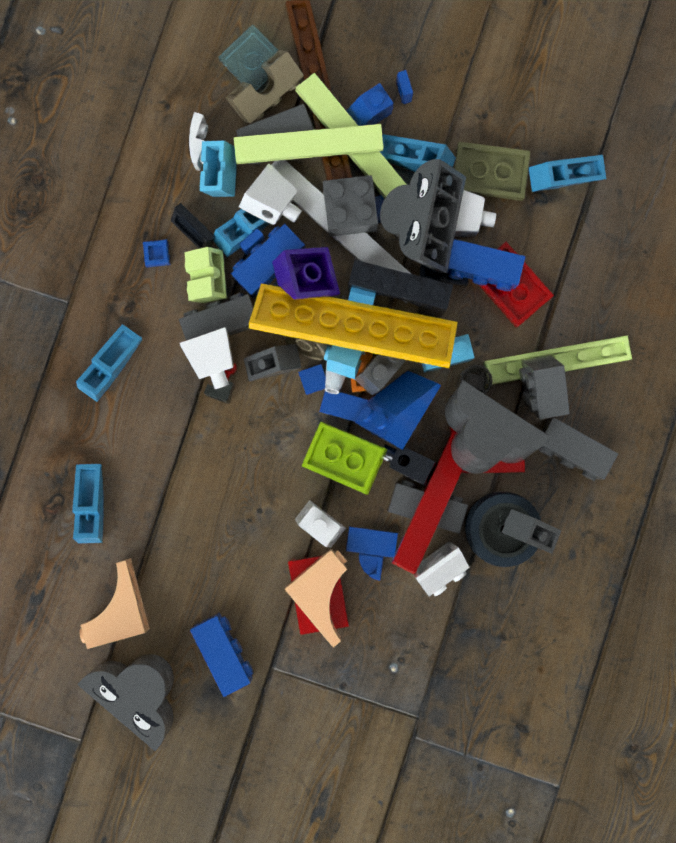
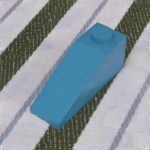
[379,134,456,172]
[528,155,606,192]

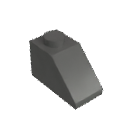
[244,344,302,382]
[502,509,561,554]

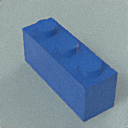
[231,224,305,299]
[447,239,525,291]
[190,612,254,697]

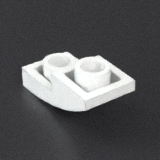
[189,112,208,171]

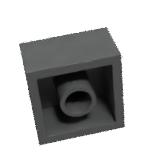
[323,175,378,237]
[519,355,570,419]

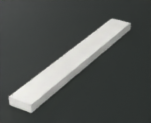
[271,160,411,303]

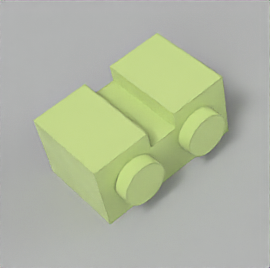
[185,247,227,303]

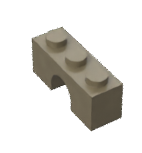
[225,50,304,124]

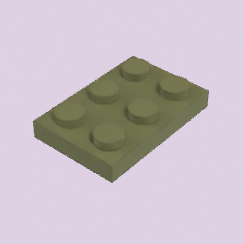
[454,142,530,201]

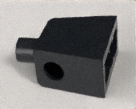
[384,444,437,487]

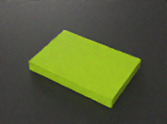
[302,422,387,495]

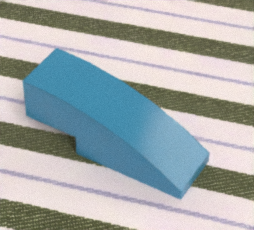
[214,209,270,257]
[76,324,142,402]
[72,464,104,543]

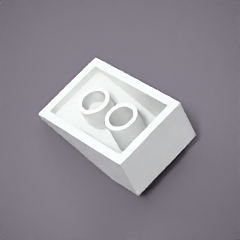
[413,541,469,596]

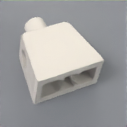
[239,164,302,225]
[454,190,496,237]
[180,327,234,389]
[295,500,346,548]

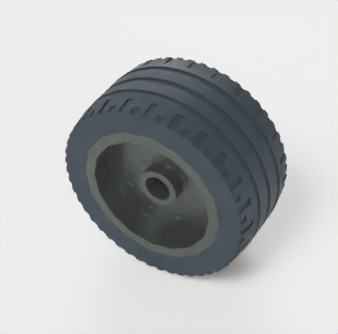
[465,492,541,567]

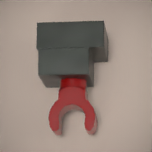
[204,364,237,404]

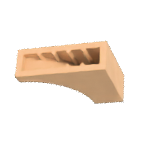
[285,549,347,648]
[80,558,150,649]

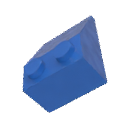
[355,371,441,450]

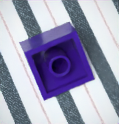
[272,247,340,300]

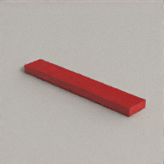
[391,430,463,574]

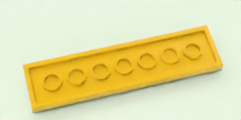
[249,283,458,368]

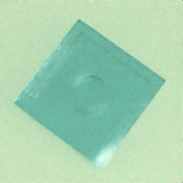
[218,24,278,90]

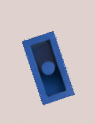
[346,83,393,126]

